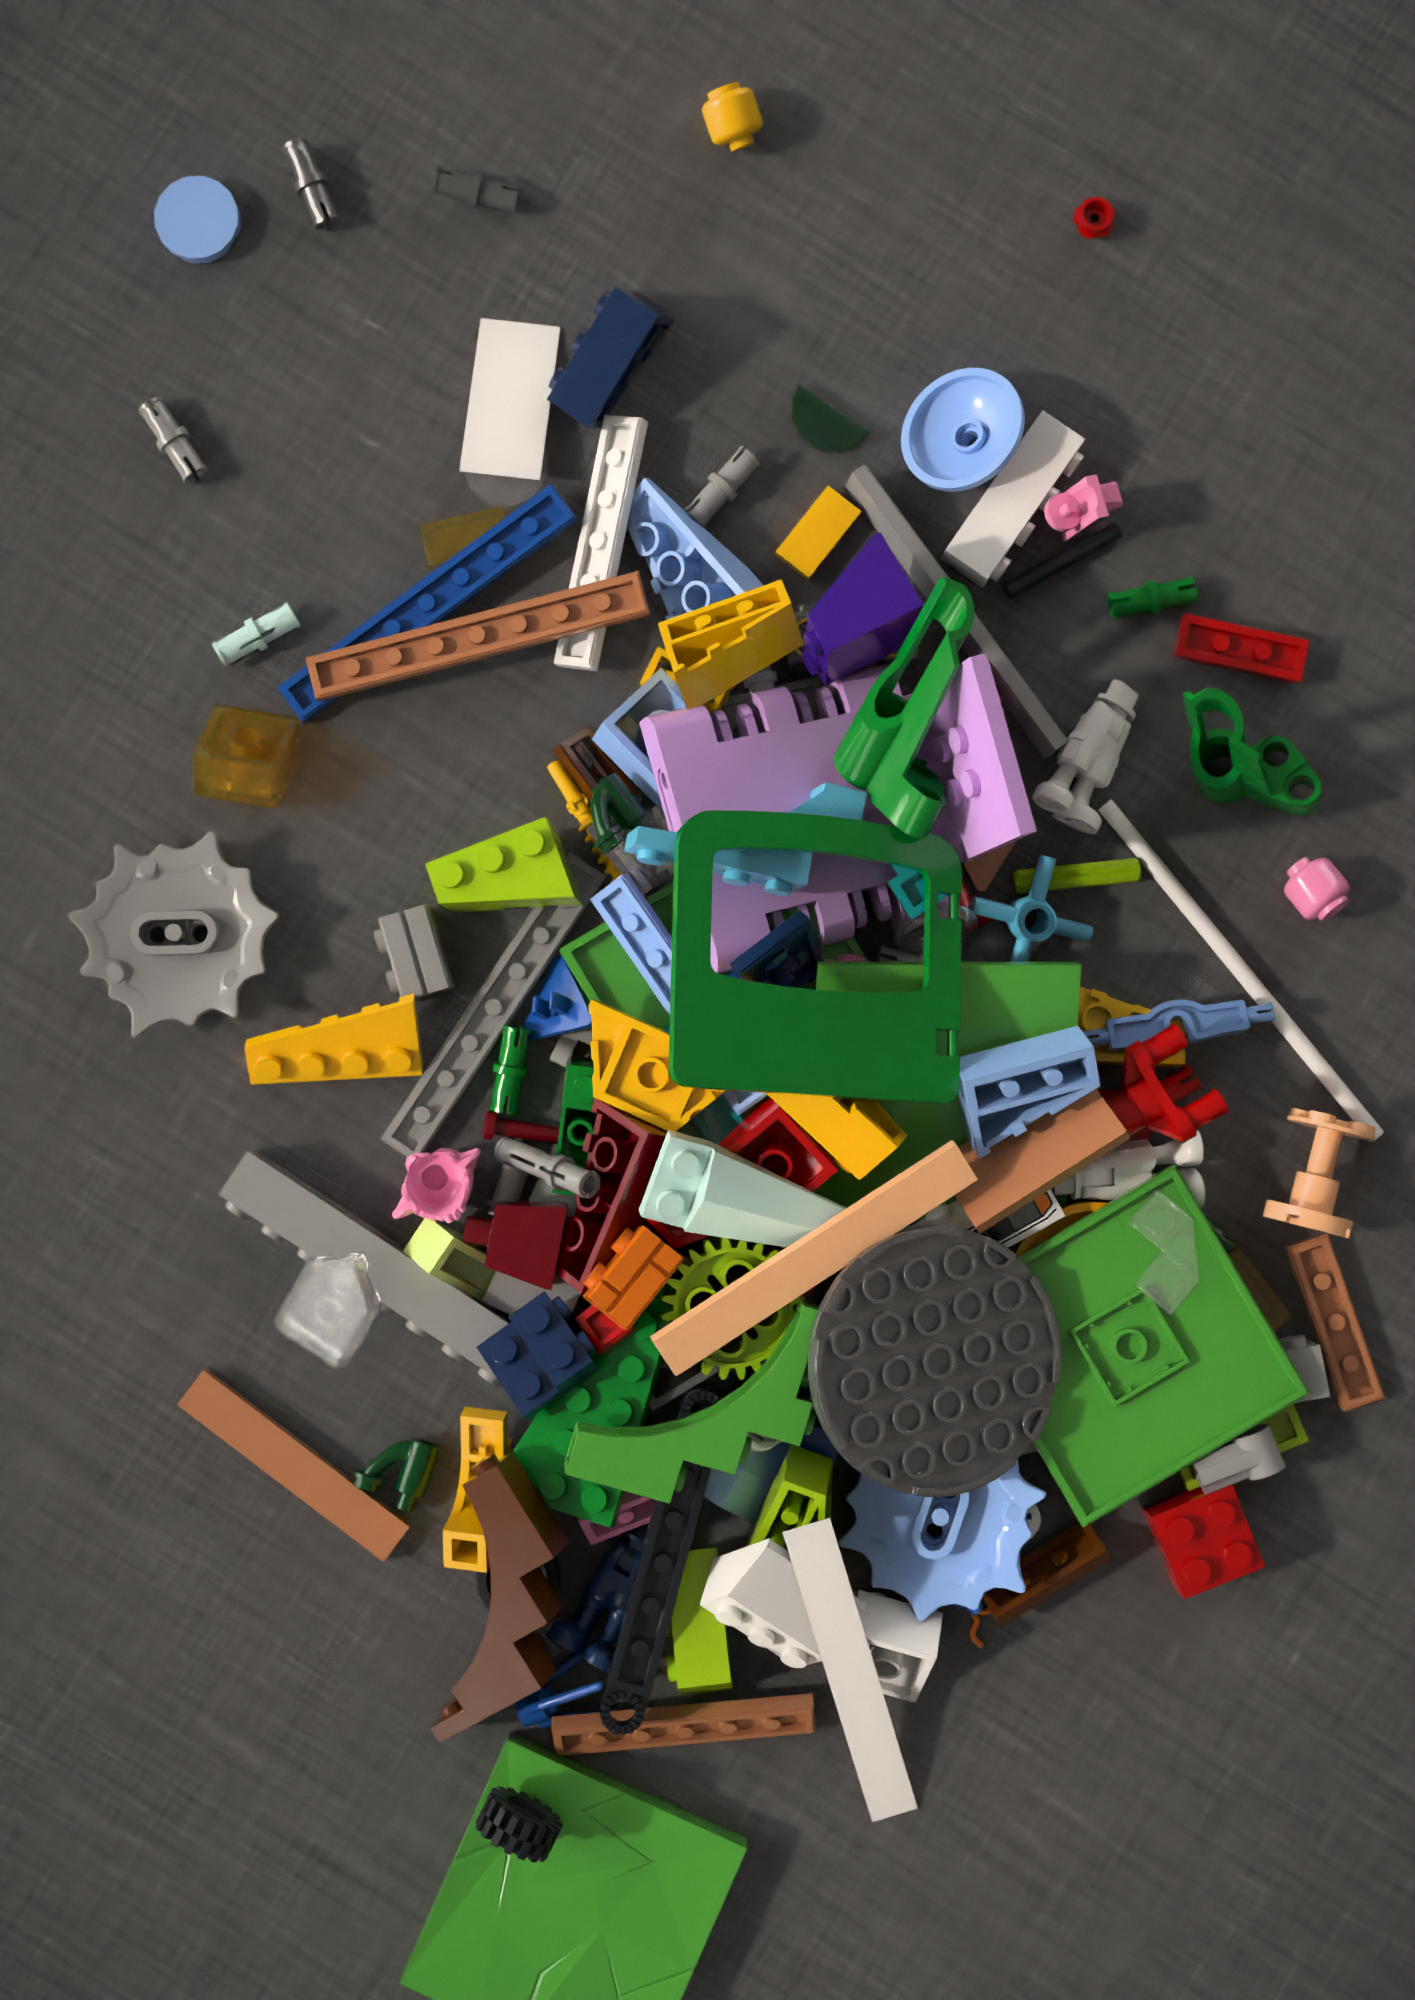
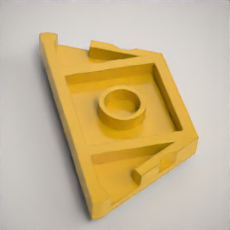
[589,999,726,1132]

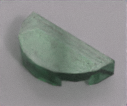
[792,385,869,453]

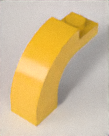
[443,1406,512,1573]

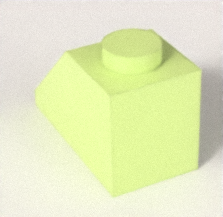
[403,1218,496,1302]

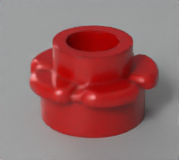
[1073,197,1115,239]

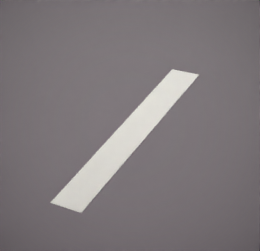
[782,1518,918,1822]

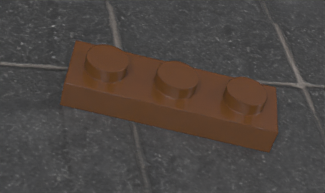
[983,1522,1111,1627]

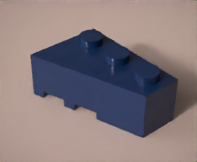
[547,286,675,429]

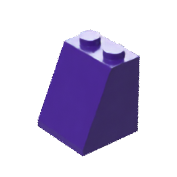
[802,532,924,686]

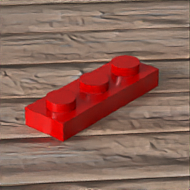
[1172,613,1310,684]

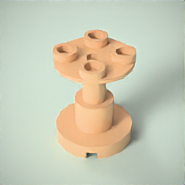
[1263,1108,1376,1238]

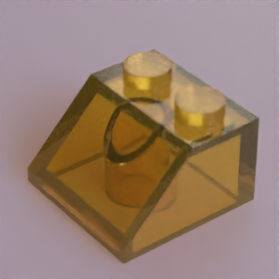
[193,704,300,809]

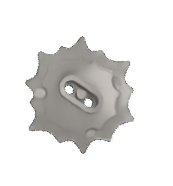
[68,831,279,1038]

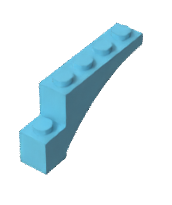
[624,782,867,896]

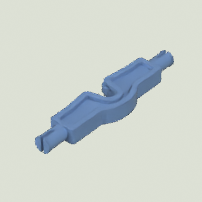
[1082,999,1275,1052]

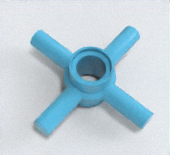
[968,855,1093,962]

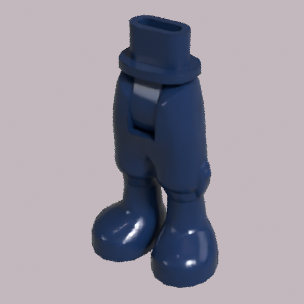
[545,1523,649,1673]

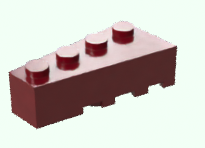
[555,1098,667,1294]

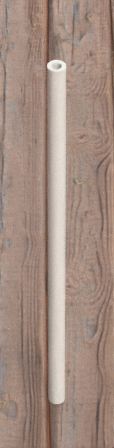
[1098,799,1384,1142]

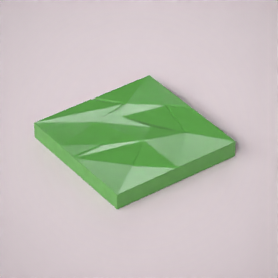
[399,1732,748,2000]

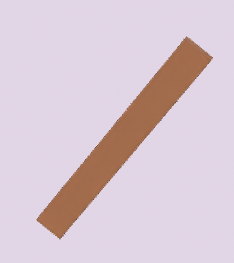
[306,571,650,701]

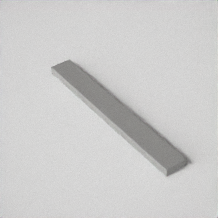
[845,465,1067,760]
[381,853,607,1157]

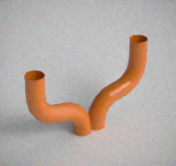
[969,1607,991,1649]

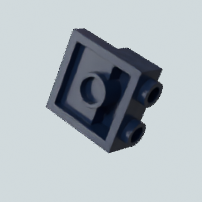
[476,1291,599,1421]

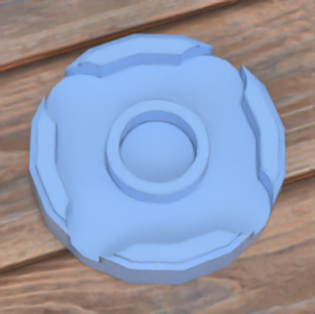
[154,176,241,263]

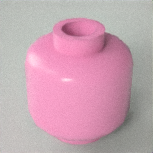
[1284,857,1350,922]

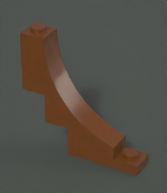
[430,1451,569,1743]

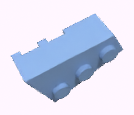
[957,1026,1100,1159]

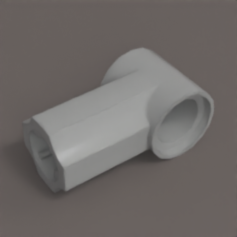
[1191,1424,1286,1494]

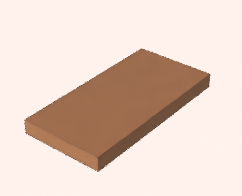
[954,1089,1130,1234]

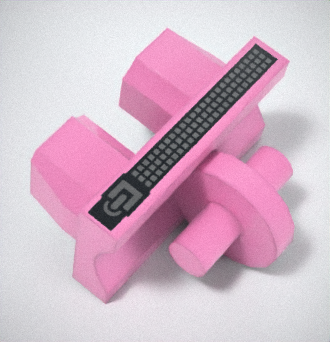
[1044,474,1123,542]

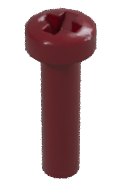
[482,1110,559,1144]

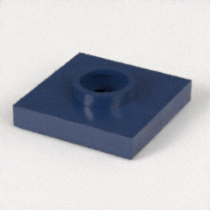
[730,910,824,988]

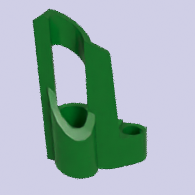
[833,577,974,839]
[1182,688,1322,816]

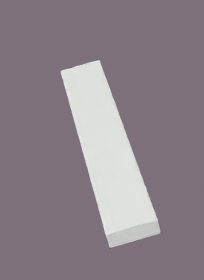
[554,415,648,671]

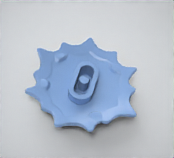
[838,1459,1046,1622]

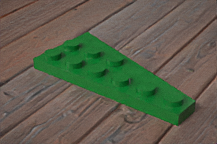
[513,1269,681,1528]

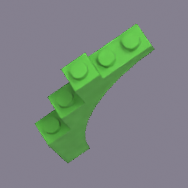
[564,1299,819,1504]

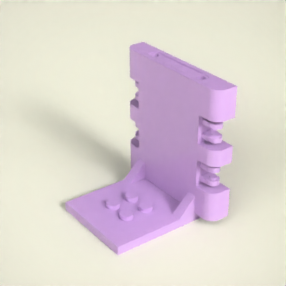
[639,653,1037,974]

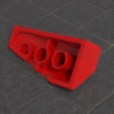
[646,1098,838,1249]

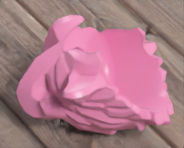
[392,1148,481,1223]

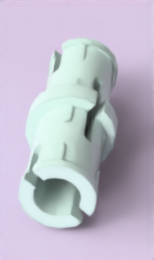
[212,602,300,667]

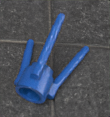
[515,1653,604,1729]

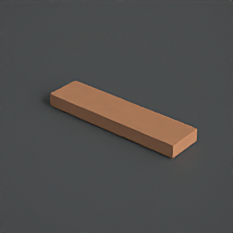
[1284,1233,1385,1412]

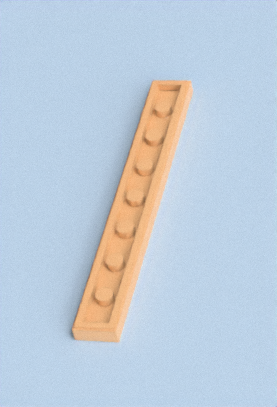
[650,1140,978,1376]

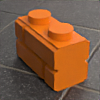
[583,1225,684,1330]

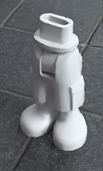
[1032,679,1139,834]
[1051,1130,1205,1208]

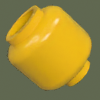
[702,82,763,152]

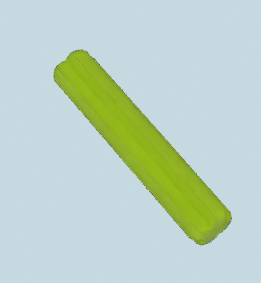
[1013,858,1141,893]

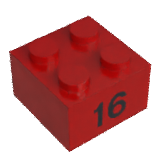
[1142,1484,1265,1599]

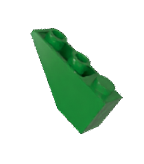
[552,1058,597,1196]

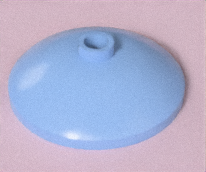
[901,368,1025,492]

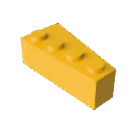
[766,1093,908,1180]

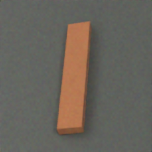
[177,1369,412,1562]
[552,1693,816,1756]

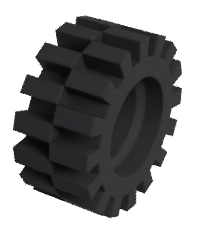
[475,1786,563,1863]

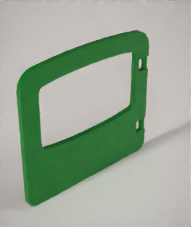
[669,810,962,1104]

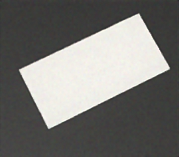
[459,318,560,480]

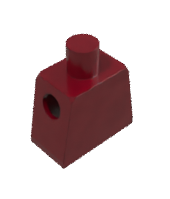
[462,1201,568,1290]

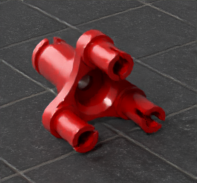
[1105,1023,1230,1144]

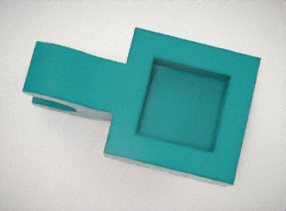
[886,864,948,919]

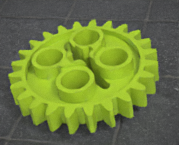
[660,1237,805,1380]

